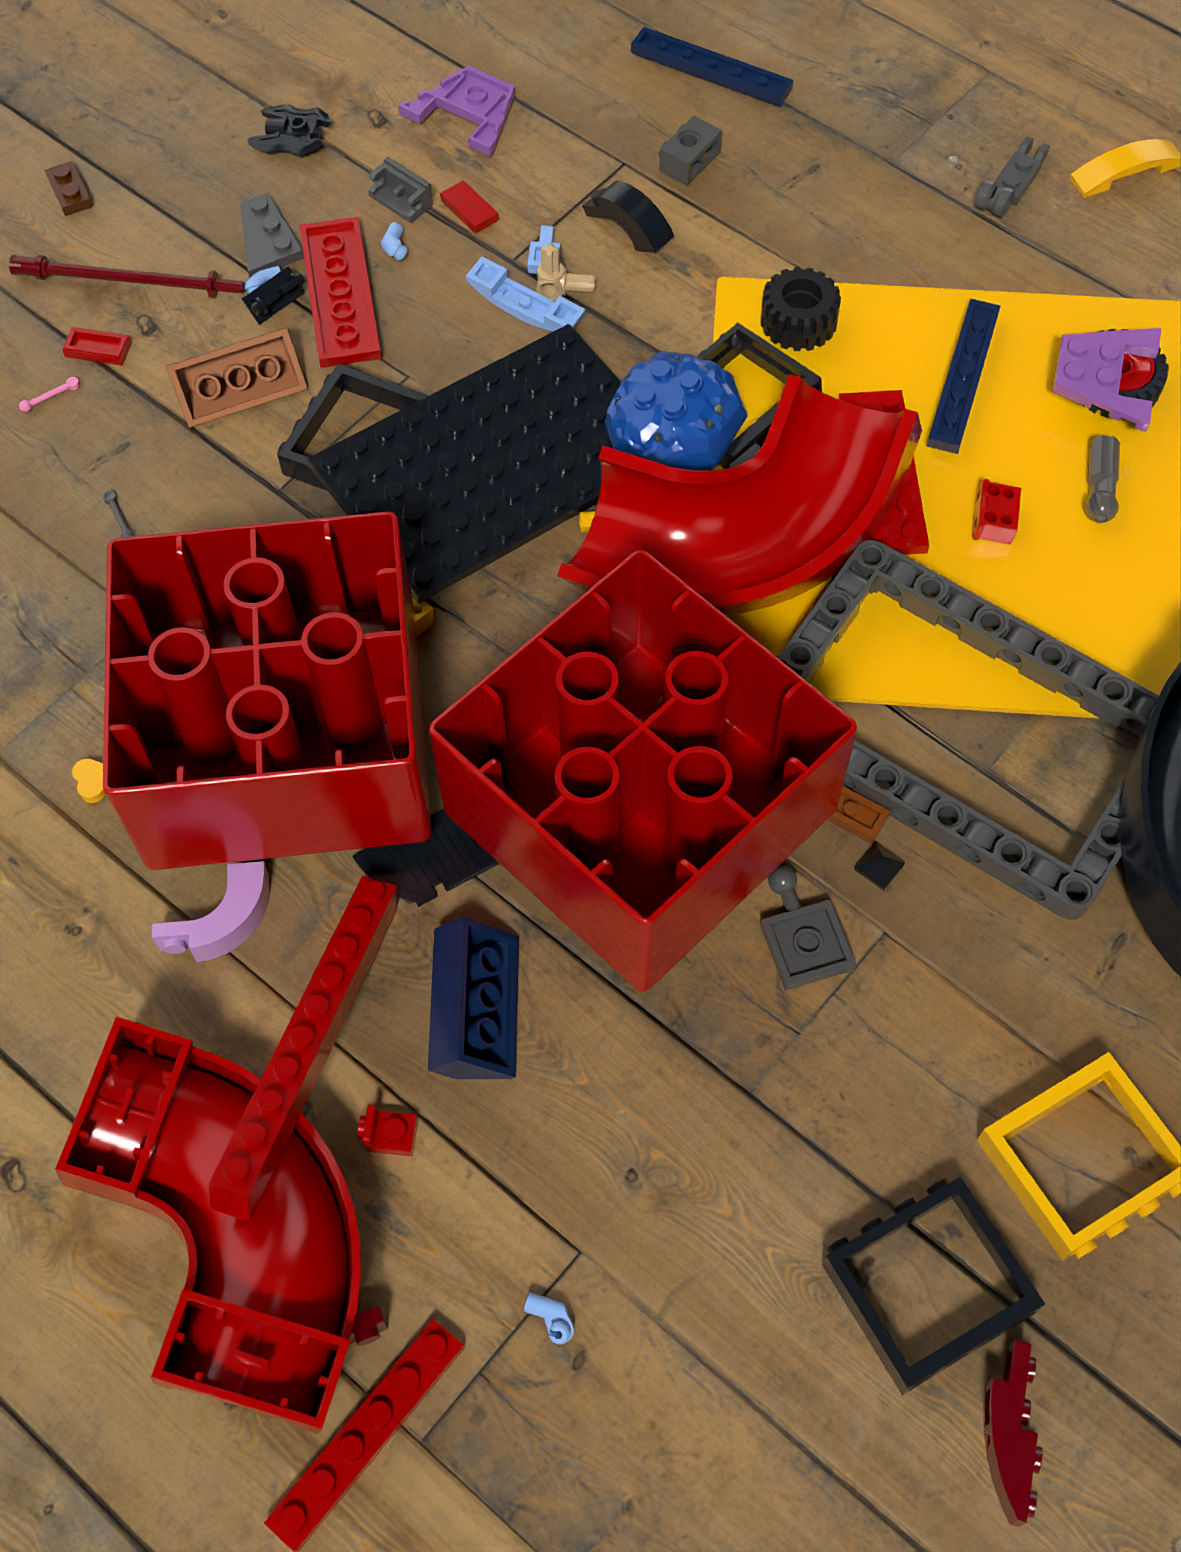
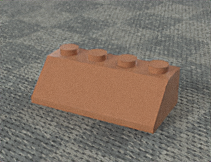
[165,328,307,427]

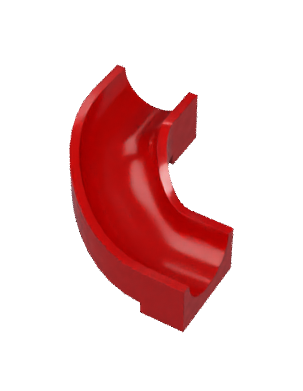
[557,374,922,615]
[55,1016,361,1434]

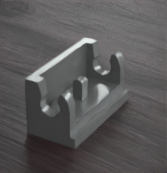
[368,157,433,223]

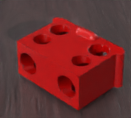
[972,479,1021,545]

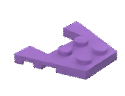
[398,65,515,156]
[1053,328,1161,432]

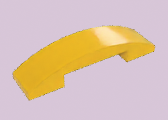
[1070,139,1181,198]

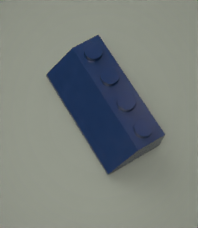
[428,916,519,1079]

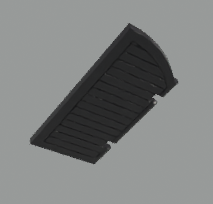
[352,808,500,907]

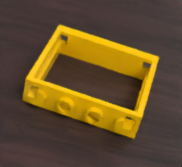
[977,1052,1181,1261]

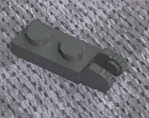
[995,137,1050,205]

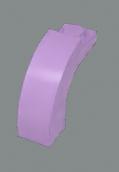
[152,861,270,962]

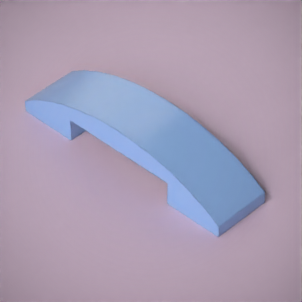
[466,256,585,332]

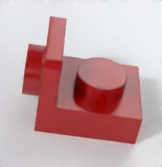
[358,1104,418,1156]

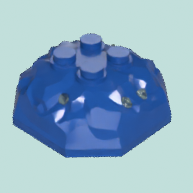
[604,351,748,471]

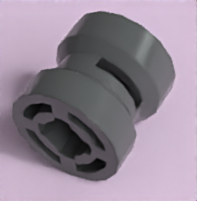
[975,179,1015,218]

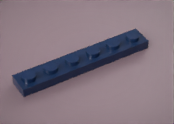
[631,27,794,106]
[927,299,1001,454]

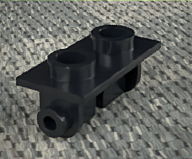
[241,266,305,325]

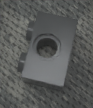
[659,116,722,186]

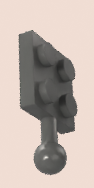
[760,866,856,991]

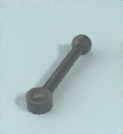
[103,491,134,537]

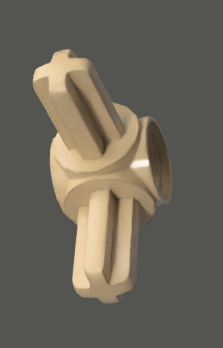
[536,243,596,301]

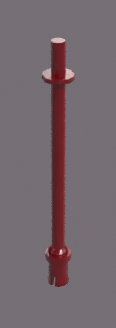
[9,255,245,299]

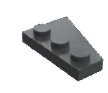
[240,193,304,278]

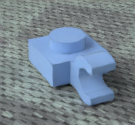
[528,225,561,273]

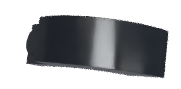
[582,181,675,253]

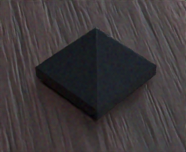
[854,843,905,891]

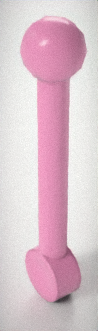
[19,377,80,412]

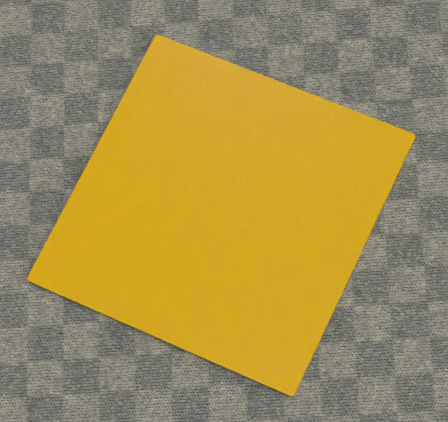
[705,277,1181,719]

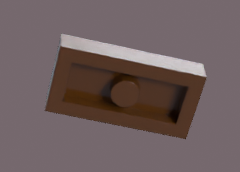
[45,161,93,216]

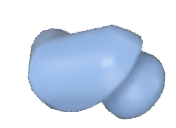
[381,222,408,261]
[244,266,280,294]
[524,1292,574,1345]

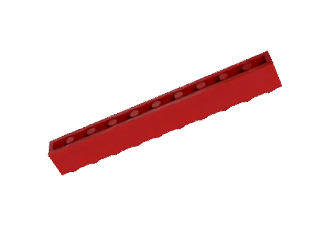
[208,875,397,1222]

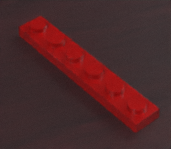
[264,1319,465,1552]

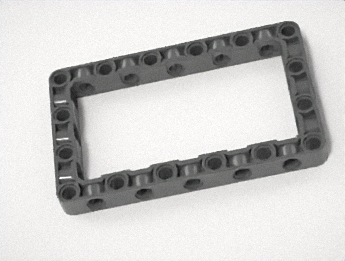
[777,540,1159,920]

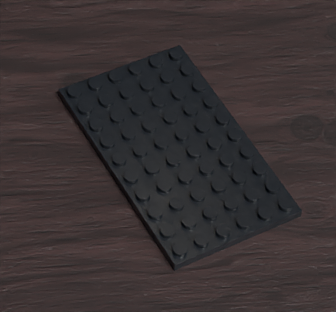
[307,324,663,604]

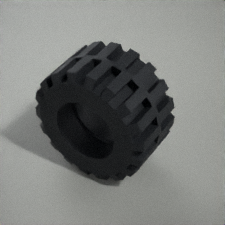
[760,267,841,351]

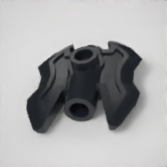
[247,104,331,156]

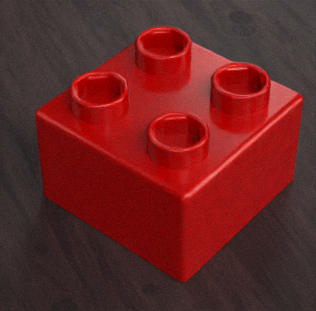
[103,512,432,870]
[429,550,857,992]

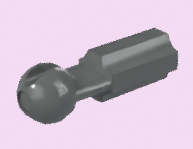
[1085,434,1120,523]

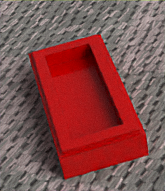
[440,180,499,234]
[62,327,132,366]

